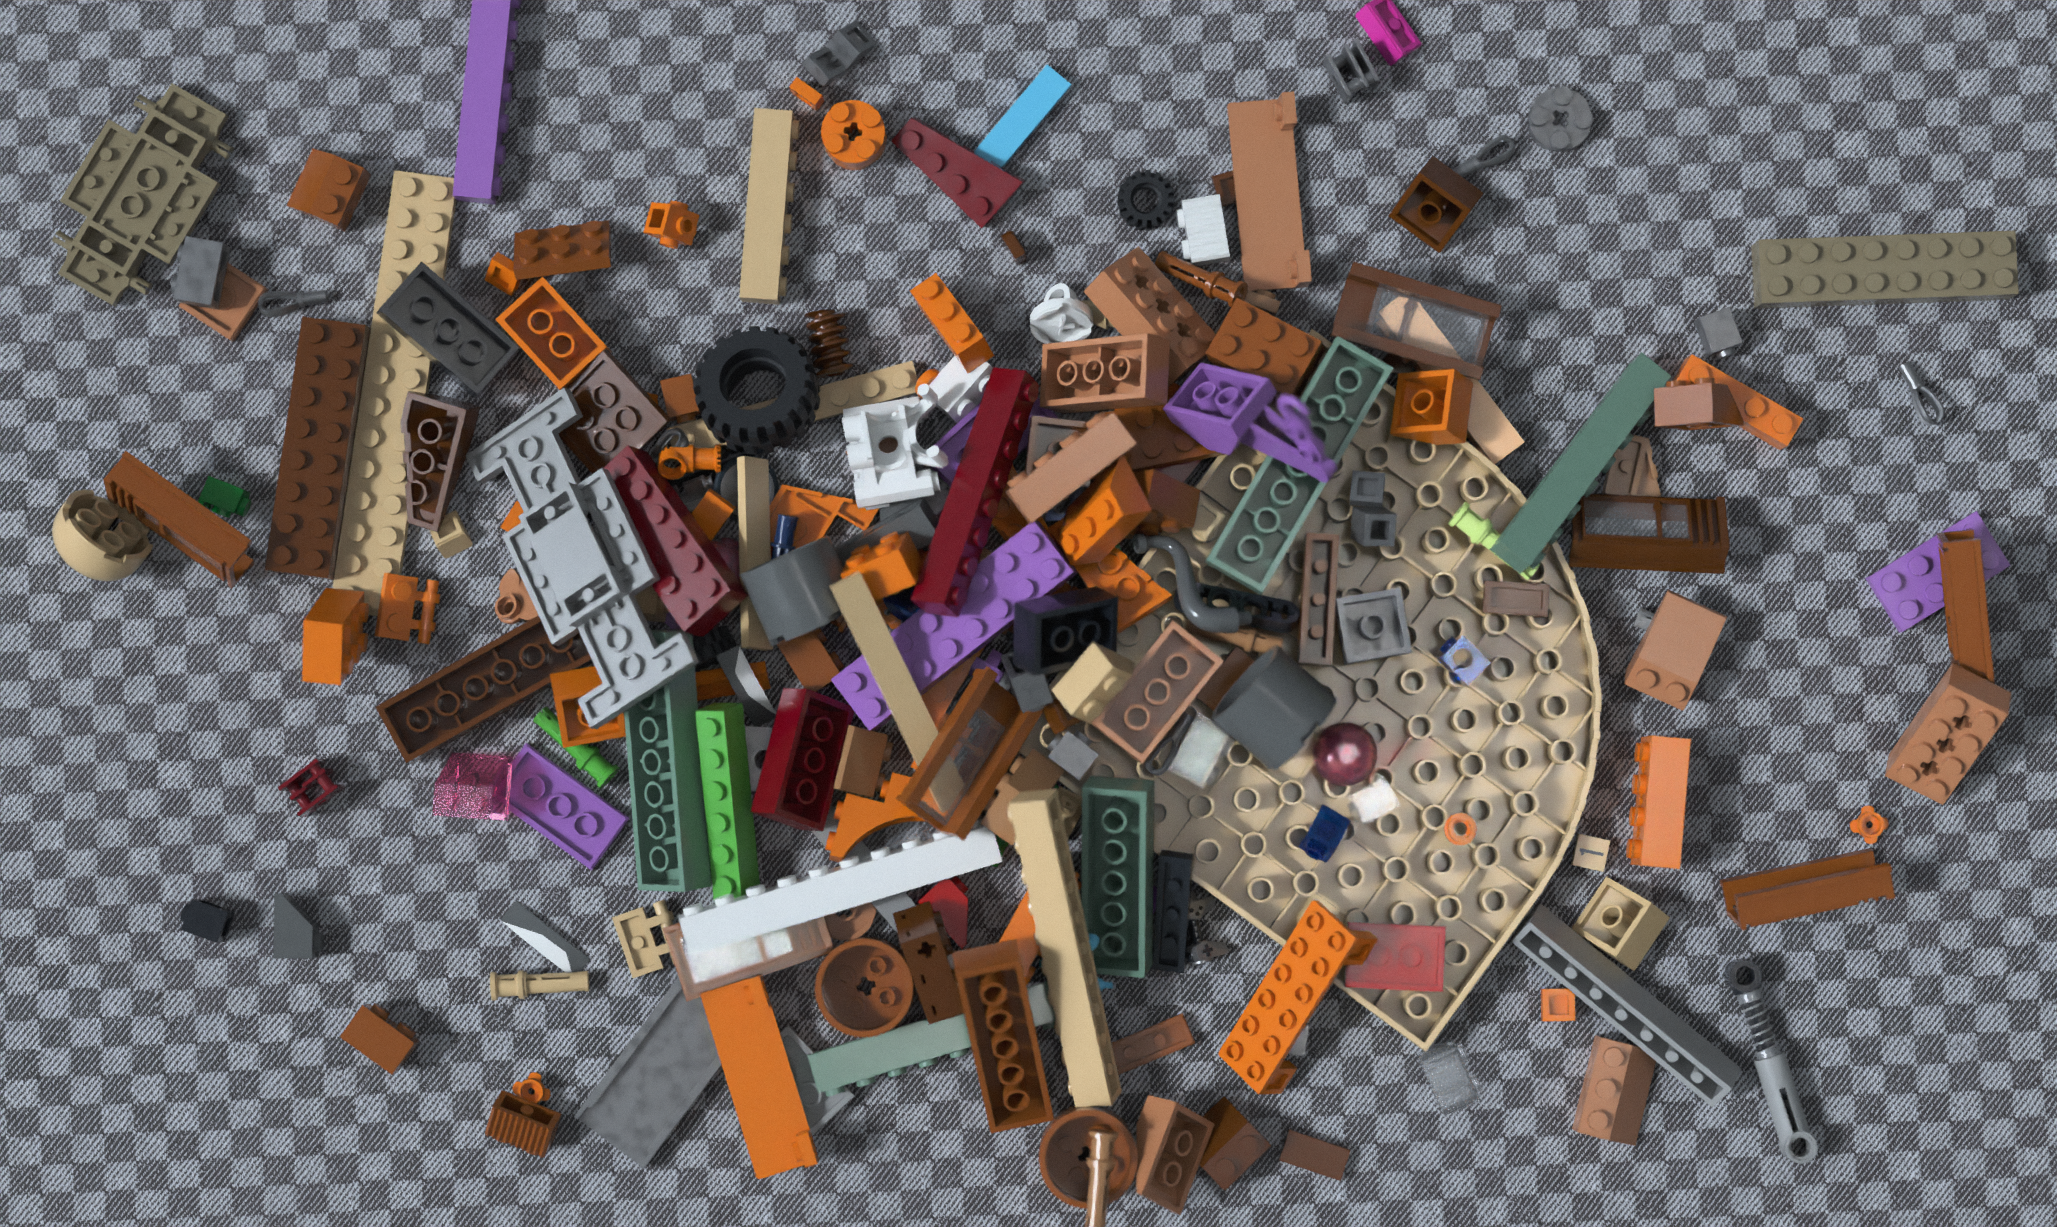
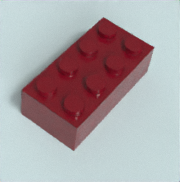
[751,688,854,832]

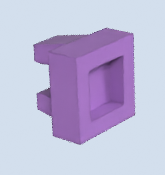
[969,649,1005,684]

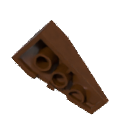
[401,391,480,532]

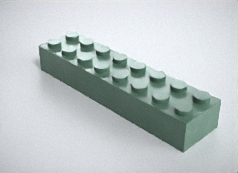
[1205,336,1393,595]
[624,629,712,892]

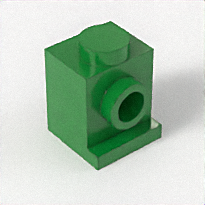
[198,476,252,518]

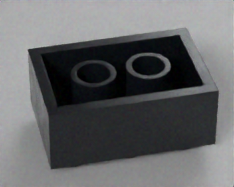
[1013,586,1118,676]

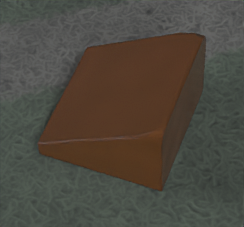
[1043,697,1083,734]

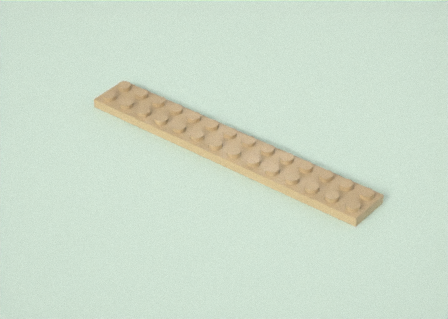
[333,170,456,616]

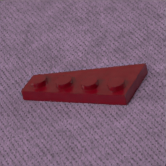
[891,117,1026,228]

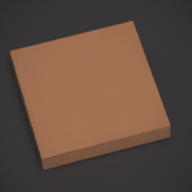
[179,263,269,342]

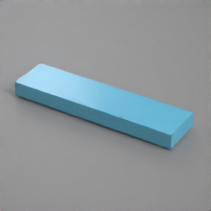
[975,65,1071,168]

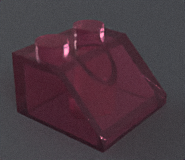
[432,752,513,821]

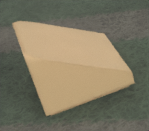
[430,510,473,558]

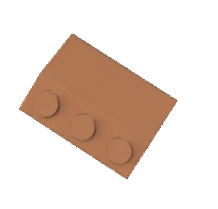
[1572,1035,1656,1146]

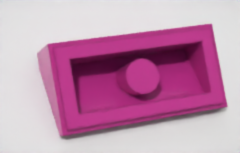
[1355,0,1422,66]

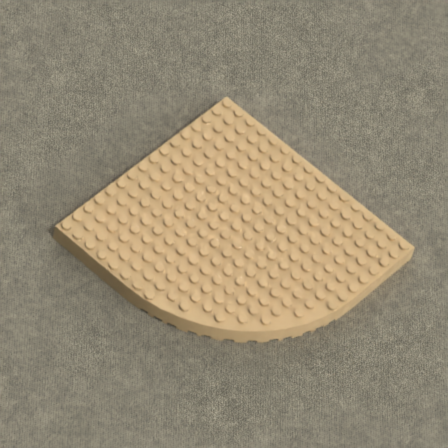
[1019,329,1602,1052]

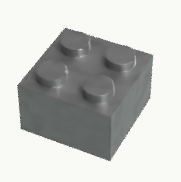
[1335,588,1412,665]

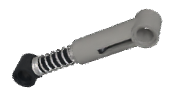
[1724,959,1818,1164]

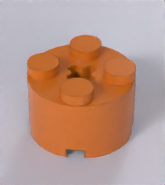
[821,100,887,170]

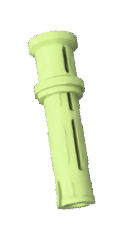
[1448,501,1540,580]

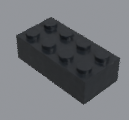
[377,261,520,398]

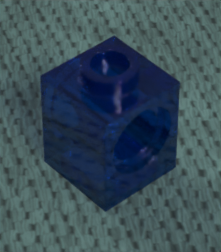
[1437,635,1491,687]

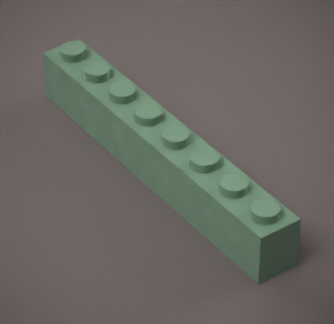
[1490,352,1671,573]
[807,981,1056,1097]

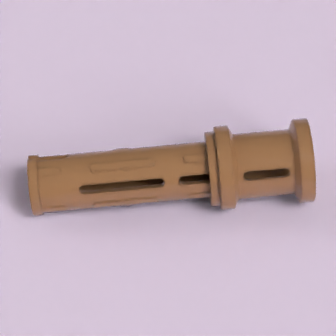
[1085,1129,1119,1227]

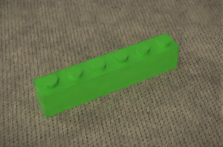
[695,703,760,899]

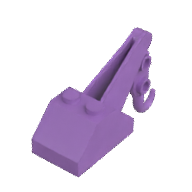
[1163,362,1338,483]

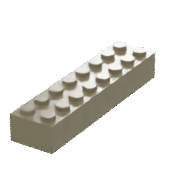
[1751,231,2019,309]

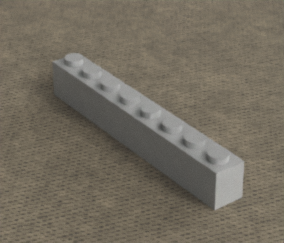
[1511,903,1741,1108]

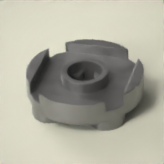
[1528,86,1593,152]

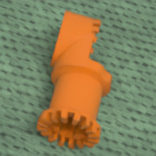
[658,445,721,480]

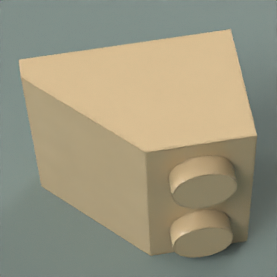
[1051,642,1134,724]
[1572,876,1670,971]

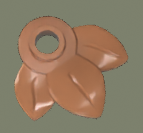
[495,568,538,624]

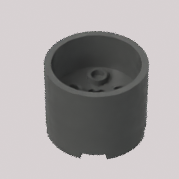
[740,535,843,646]
[1212,645,1337,770]

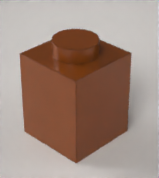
[660,373,701,425]

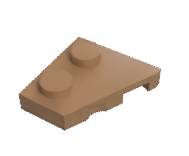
[1602,435,1661,497]

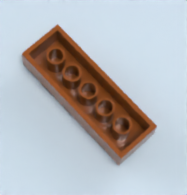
[952,939,1054,1133]

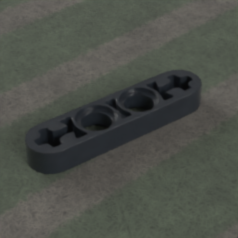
[1173,582,1300,633]

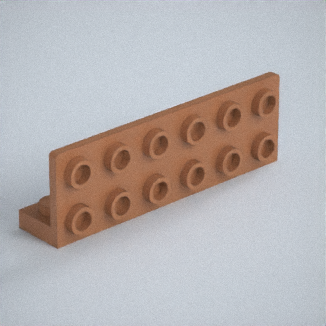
[1227,92,1312,292]

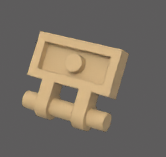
[612,899,684,978]

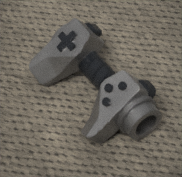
[1186,891,1229,965]

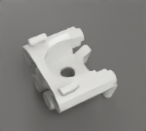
[842,384,948,511]

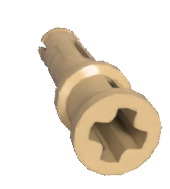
[490,970,590,1001]

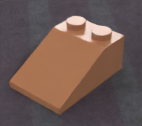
[1624,590,1727,711]
[1137,1095,1215,1215]

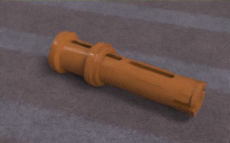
[1155,251,1248,307]

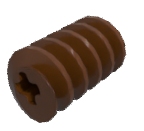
[805,309,853,379]

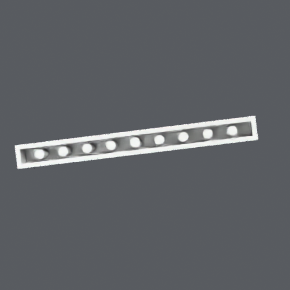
[678,819,1002,956]

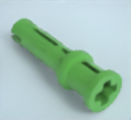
[533,706,620,789]

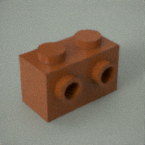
[340,1003,420,1075]

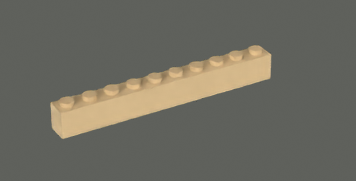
[1008,789,1122,1107]

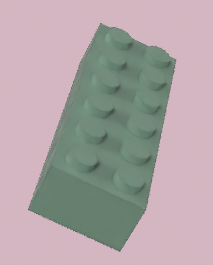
[1081,776,1154,978]

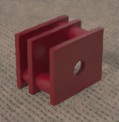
[277,758,346,817]

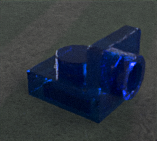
[1299,805,1351,863]

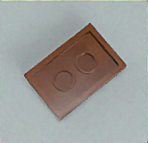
[513,220,611,280]

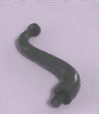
[1133,533,1252,633]

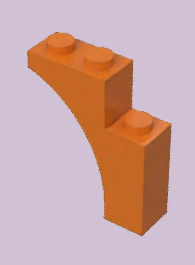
[825,772,948,862]

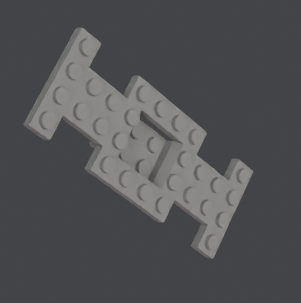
[465,388,699,729]

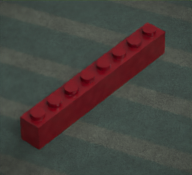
[911,367,1040,618]

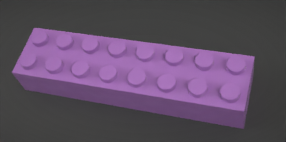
[831,521,1079,731]

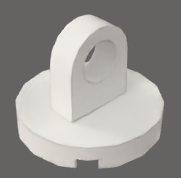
[1030,283,1093,344]

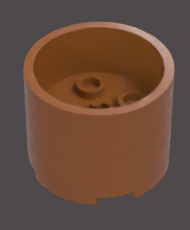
[815,936,916,1037]
[1039,1105,1137,1209]

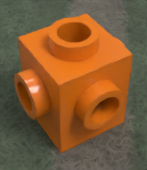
[643,201,700,249]

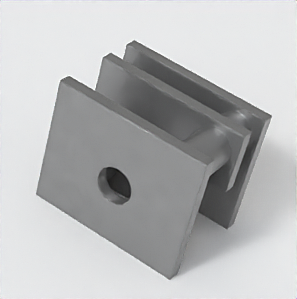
[1323,38,1380,104]

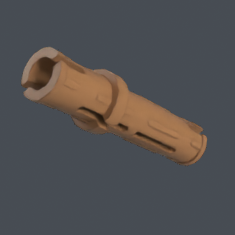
[1185,619,1284,653]

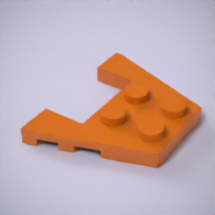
[769,484,880,557]

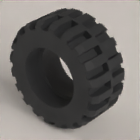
[693,326,820,455]

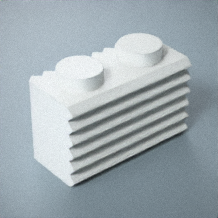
[1176,194,1230,266]

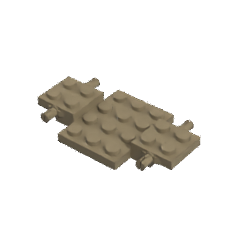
[52,83,234,307]

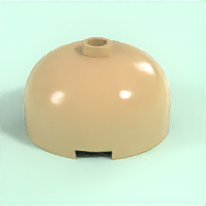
[52,490,153,581]

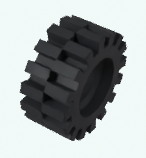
[1117,170,1175,231]
[693,625,737,672]

